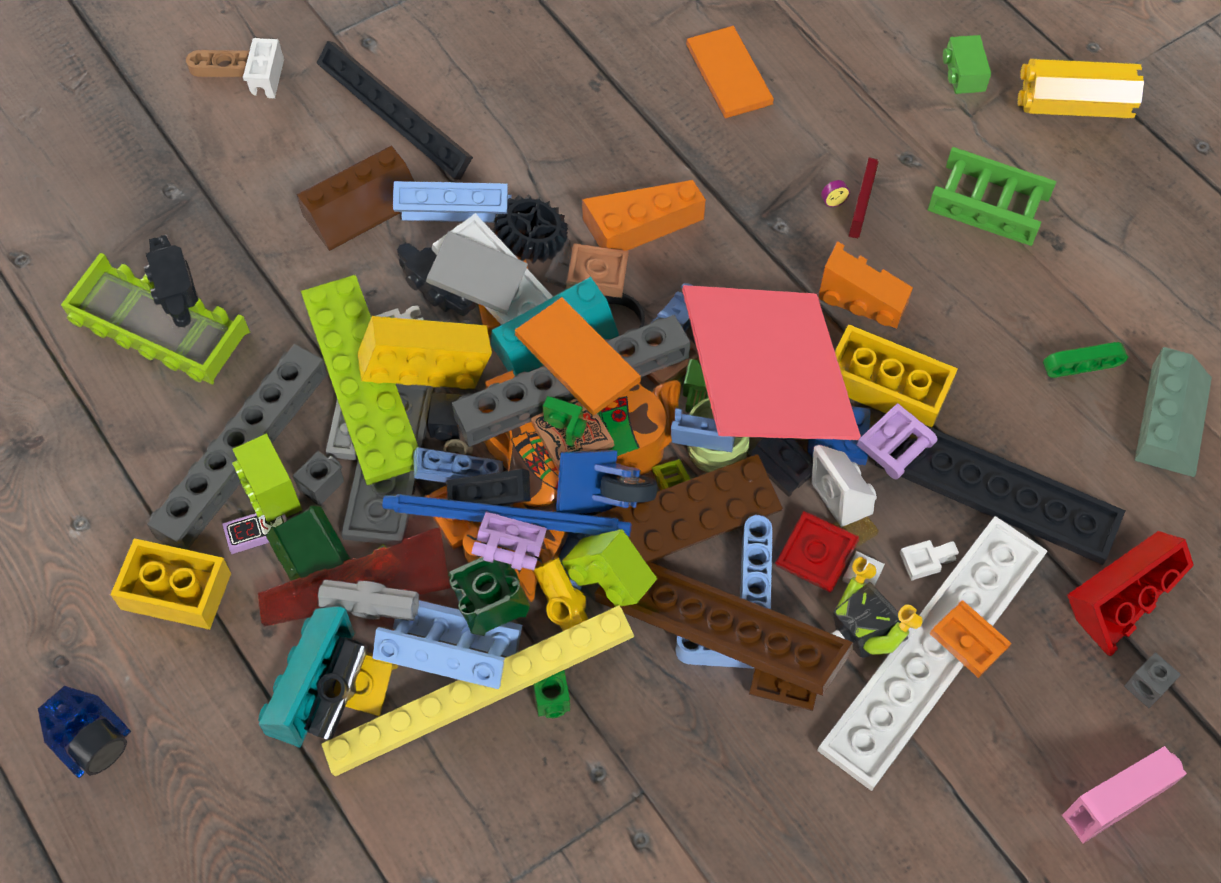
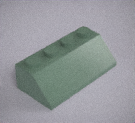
[1135,347,1212,477]

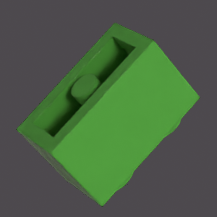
[943,35,991,94]

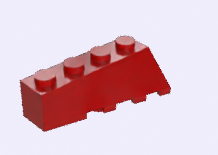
[1067,531,1194,656]

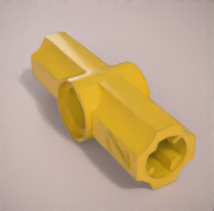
[533,557,589,631]

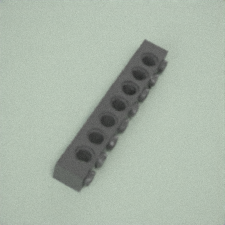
[452,315,691,447]
[147,344,328,550]

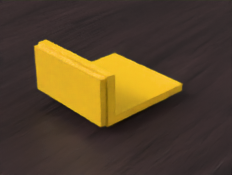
[333,652,398,716]

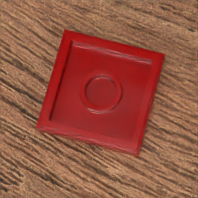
[775,511,859,593]

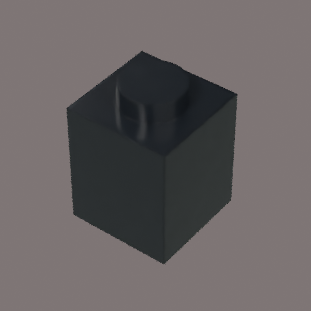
[428,393,462,441]

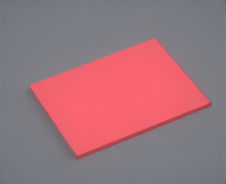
[682,285,861,440]

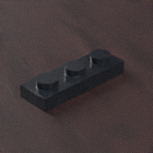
[447,469,531,506]

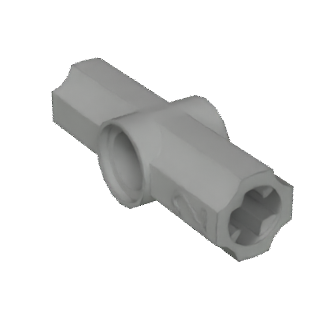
[318,580,419,621]

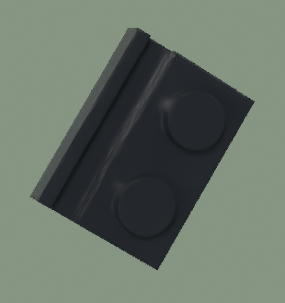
[747,437,813,497]

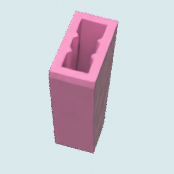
[1062,746,1187,844]

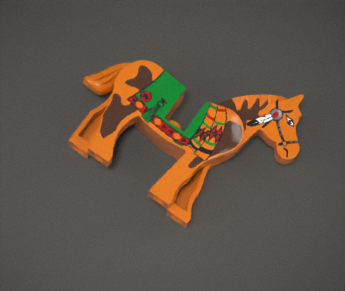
[463,354,681,602]

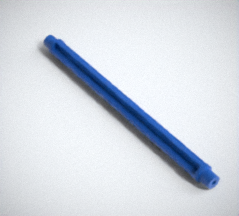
[382,494,632,537]

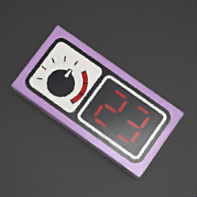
[223,513,287,554]

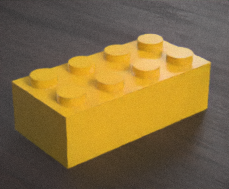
[358,316,492,389]
[835,324,958,428]

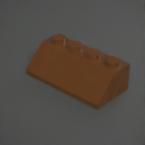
[297,145,415,251]

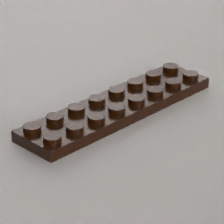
[595,562,853,696]

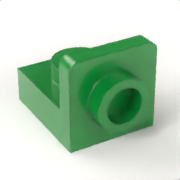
[543,396,587,447]

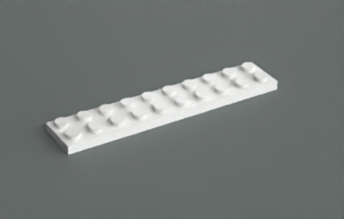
[817,516,1047,791]

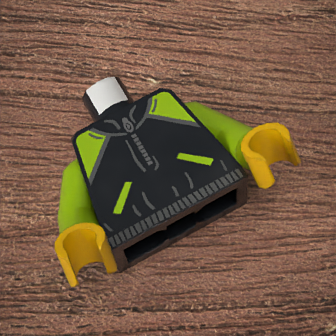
[831,557,923,658]

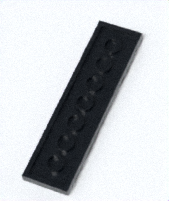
[875,425,1126,565]

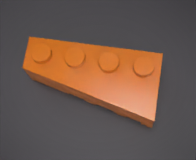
[582,180,706,251]

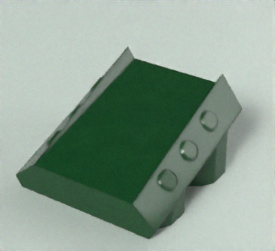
[266,506,352,593]
[448,548,530,636]

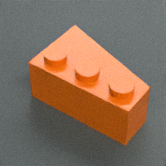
[818,241,913,329]

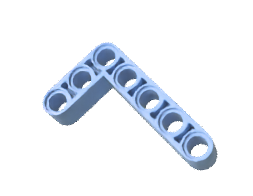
[675,515,772,669]

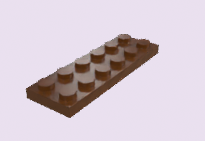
[594,454,783,563]

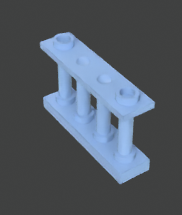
[393,181,512,223]
[372,600,522,689]

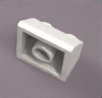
[812,445,877,527]

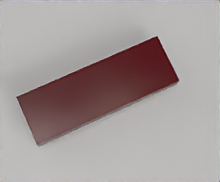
[848,157,879,239]

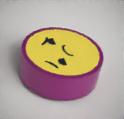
[821,180,850,207]

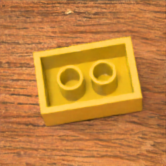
[110,538,231,630]

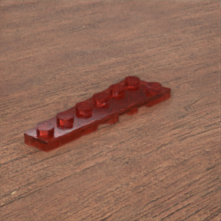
[258,527,451,627]

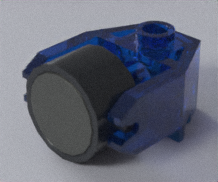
[38,686,131,779]

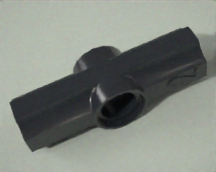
[304,637,369,740]

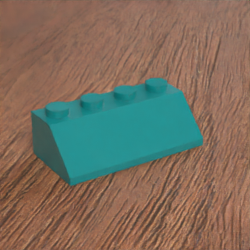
[491,277,619,376]
[258,607,355,748]

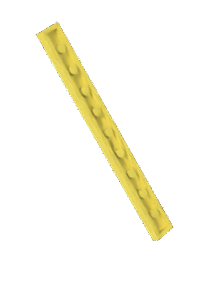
[321,605,634,776]

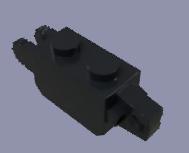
[144,235,199,328]
[397,242,476,316]

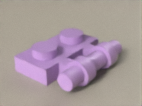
[472,512,547,570]

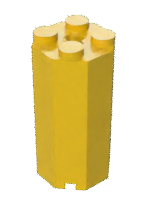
[1017,59,1144,118]

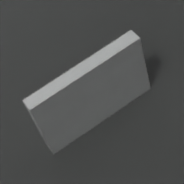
[426,231,528,315]

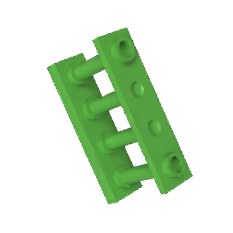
[927,147,1057,246]

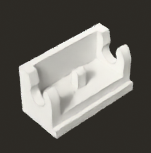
[243,38,284,98]

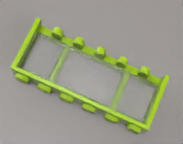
[61,253,251,385]

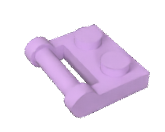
[857,403,937,479]

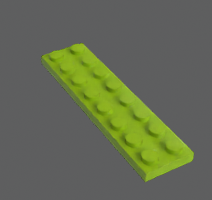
[301,275,418,485]

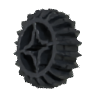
[493,194,568,264]

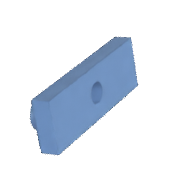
[413,447,503,483]

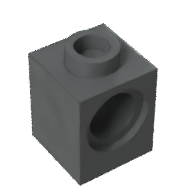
[293,451,344,506]
[1124,652,1181,708]

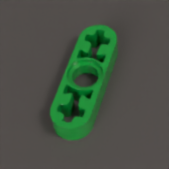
[1043,342,1128,378]

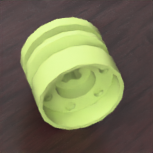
[687,398,749,473]

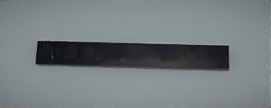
[317,41,473,180]

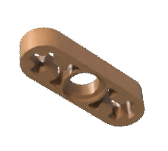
[186,50,249,77]

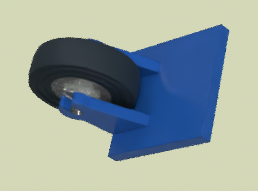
[556,450,657,514]

